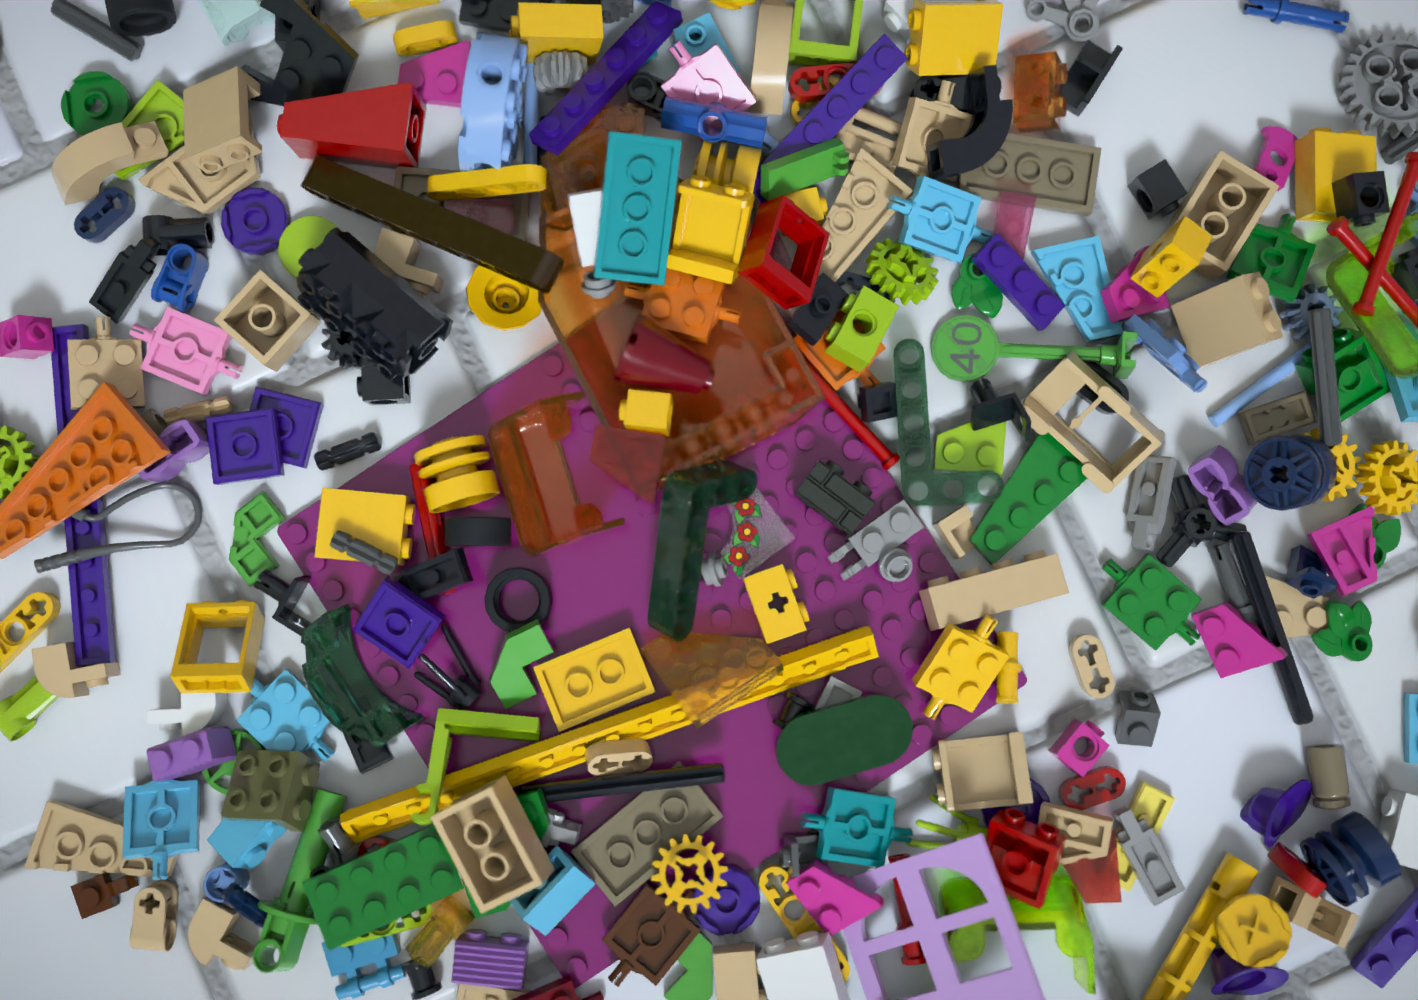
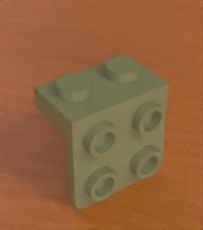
[222,750,320,832]

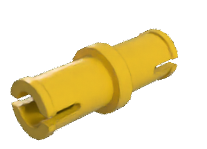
[996,631,1021,704]

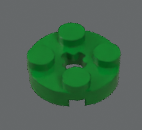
[61,71,133,136]

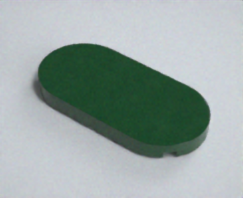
[774,694,913,785]

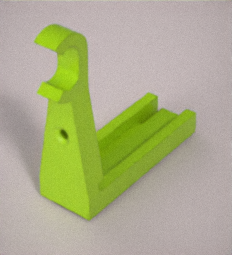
[410,708,541,825]

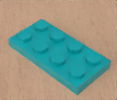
[593,131,682,285]

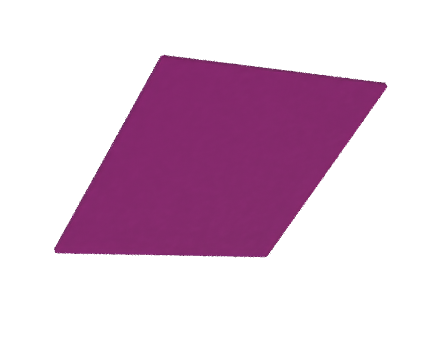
[277,274,1027,988]

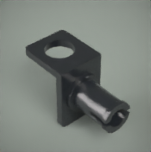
[970,378,1031,443]
[254,569,320,638]

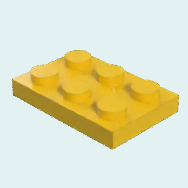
[533,628,656,732]

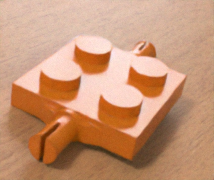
[624,268,742,344]
[792,306,886,392]

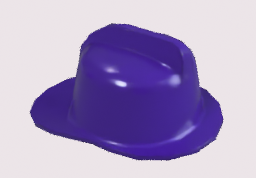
[1240,780,1312,848]
[1211,948,1289,995]

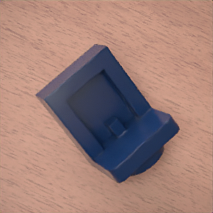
[1285,545,1337,599]

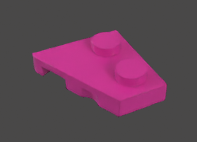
[398,41,472,107]
[1100,246,1171,324]
[1307,506,1377,597]
[1192,601,1287,678]
[786,860,884,936]

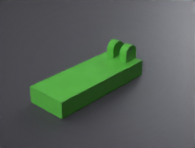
[761,138,849,201]

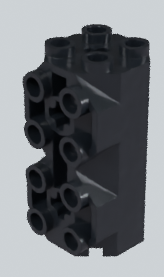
[297,228,453,380]

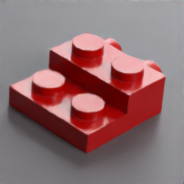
[985,808,1067,910]

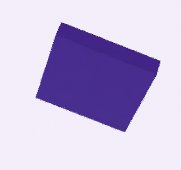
[249,386,324,469]
[205,407,285,485]
[352,576,446,669]

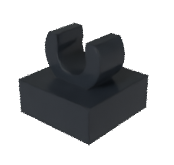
[857,382,898,423]

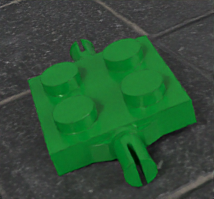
[1226,214,1316,303]
[1101,553,1202,651]

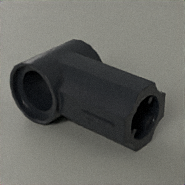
[142,215,214,256]

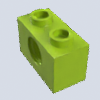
[824,286,899,372]

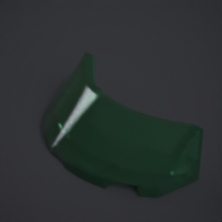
[301,604,424,747]

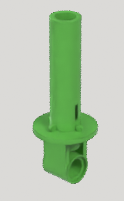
[253,788,347,973]

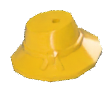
[465,266,547,331]

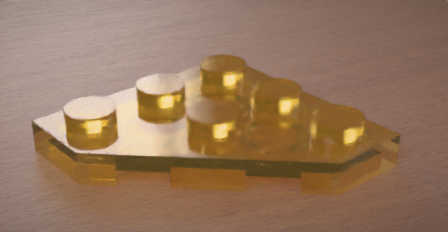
[640,630,784,729]

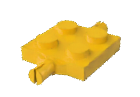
[912,614,1010,720]

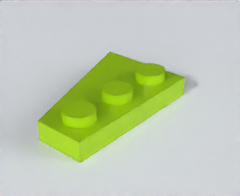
[114,79,185,181]

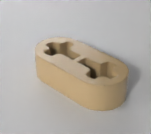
[1068,634,1115,699]
[585,739,653,776]

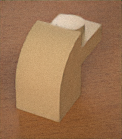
[374,227,444,295]
[31,642,121,698]
[1267,876,1359,949]
[188,896,256,970]

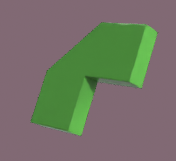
[229,491,286,587]
[490,619,553,709]
[664,931,713,1000]

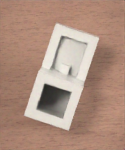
[146,692,227,736]

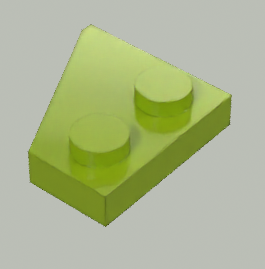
[932,421,1006,476]

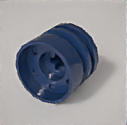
[1243,434,1338,511]
[1300,811,1401,908]

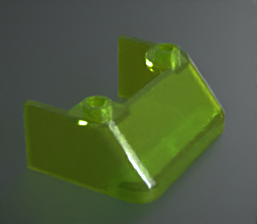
[1326,211,1418,379]
[939,874,1096,994]

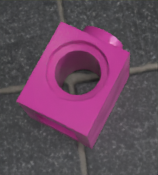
[0,315,54,359]
[1048,720,1110,777]

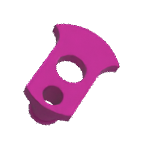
[1253,126,1298,191]

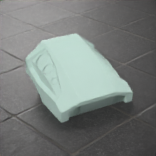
[198,0,275,46]

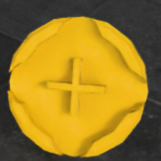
[1216,893,1292,968]

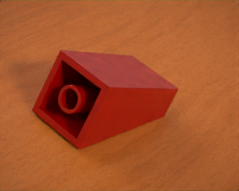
[277,83,427,169]

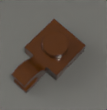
[70,872,139,919]

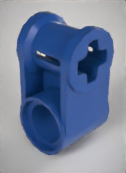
[151,243,209,313]

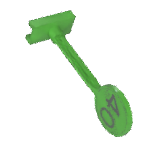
[931,315,1138,382]

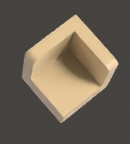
[932,505,976,560]

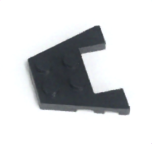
[241,0,359,106]

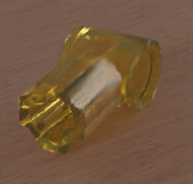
[405,894,475,968]

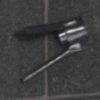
[414,624,483,710]

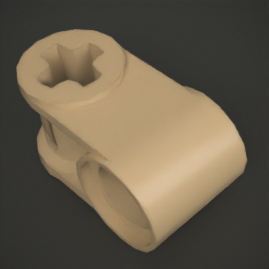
[130,879,179,952]

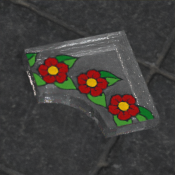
[720,484,795,580]

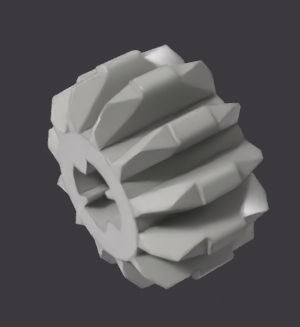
[533,50,589,97]

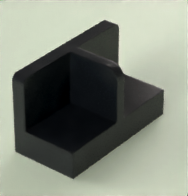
[1050,40,1123,117]

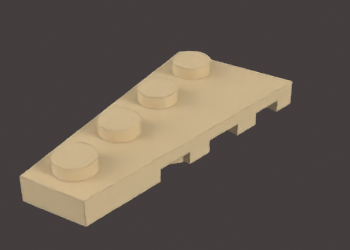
[817,148,913,283]
[24,800,179,878]

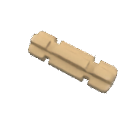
[164,396,233,426]

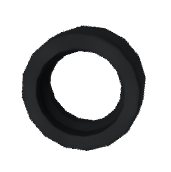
[105,0,176,37]
[444,517,511,546]
[484,567,553,632]

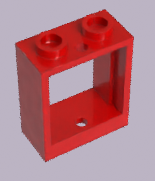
[738,195,830,310]

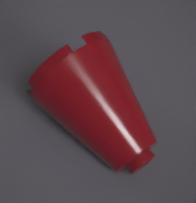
[613,313,716,395]

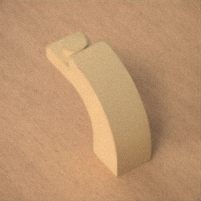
[749,0,794,115]
[52,121,168,205]

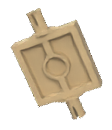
[892,80,972,196]
[67,316,145,410]

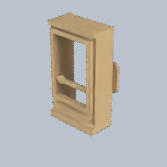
[1019,350,1165,493]

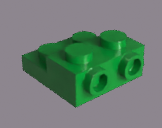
[1294,328,1391,422]

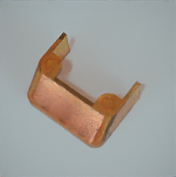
[488,391,626,555]

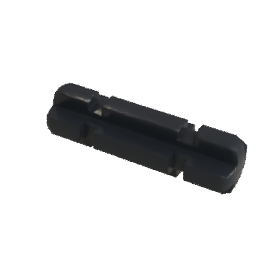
[314,432,382,471]

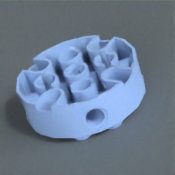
[458,32,528,172]

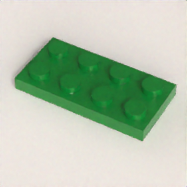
[302,823,464,951]

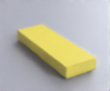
[1095,781,1175,892]

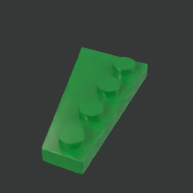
[969,432,1087,565]

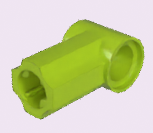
[0,676,59,742]

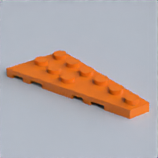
[0,382,171,559]

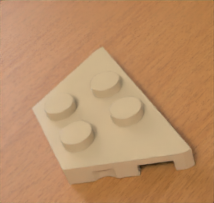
[138,109,261,216]

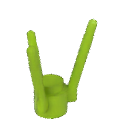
[906,794,988,849]

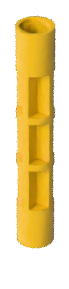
[1142,852,1259,1000]

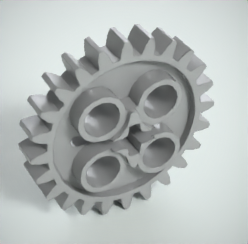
[1337,32,1418,139]

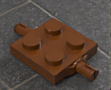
[602,883,701,987]

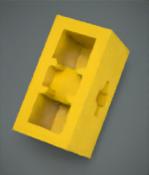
[1130,216,1213,298]
[743,564,810,644]

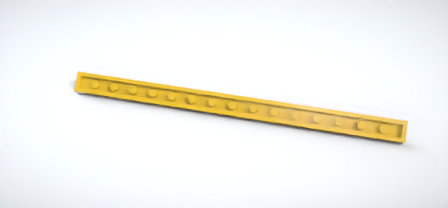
[340,626,879,843]

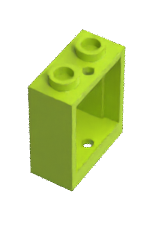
[788,0,864,67]

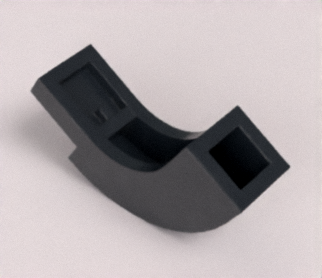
[926,65,1013,180]

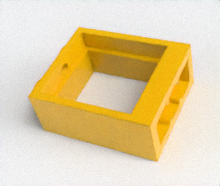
[170,600,265,694]

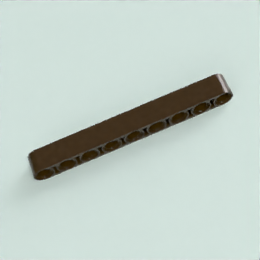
[300,156,565,294]

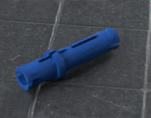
[1242,0,1349,33]

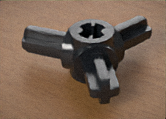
[1156,475,1247,567]

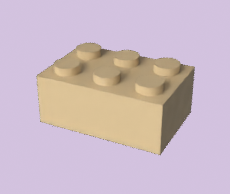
[1160,150,1279,281]
[430,775,555,914]

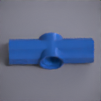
[661,96,768,148]

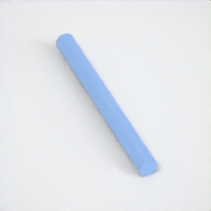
[524,63,539,165]
[1208,342,1311,427]

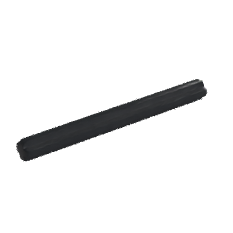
[1230,531,1314,725]
[520,763,725,802]

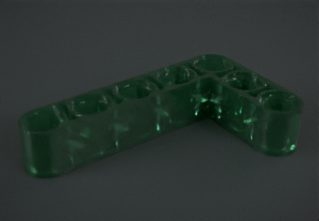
[893,338,1004,508]
[647,460,758,641]

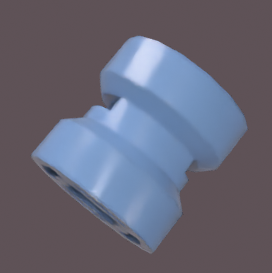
[203,862,250,902]

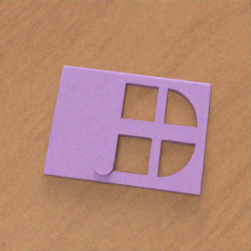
[843,832,1046,1000]

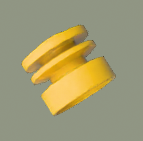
[692,140,763,194]
[413,435,501,513]

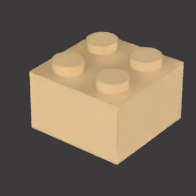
[213,270,322,372]

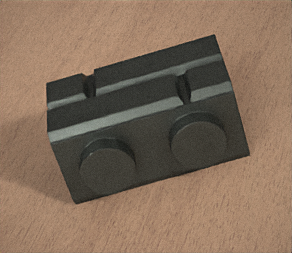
[794,460,876,536]

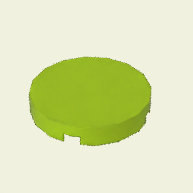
[278,216,338,278]

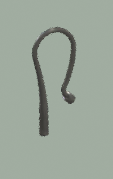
[34,481,202,573]

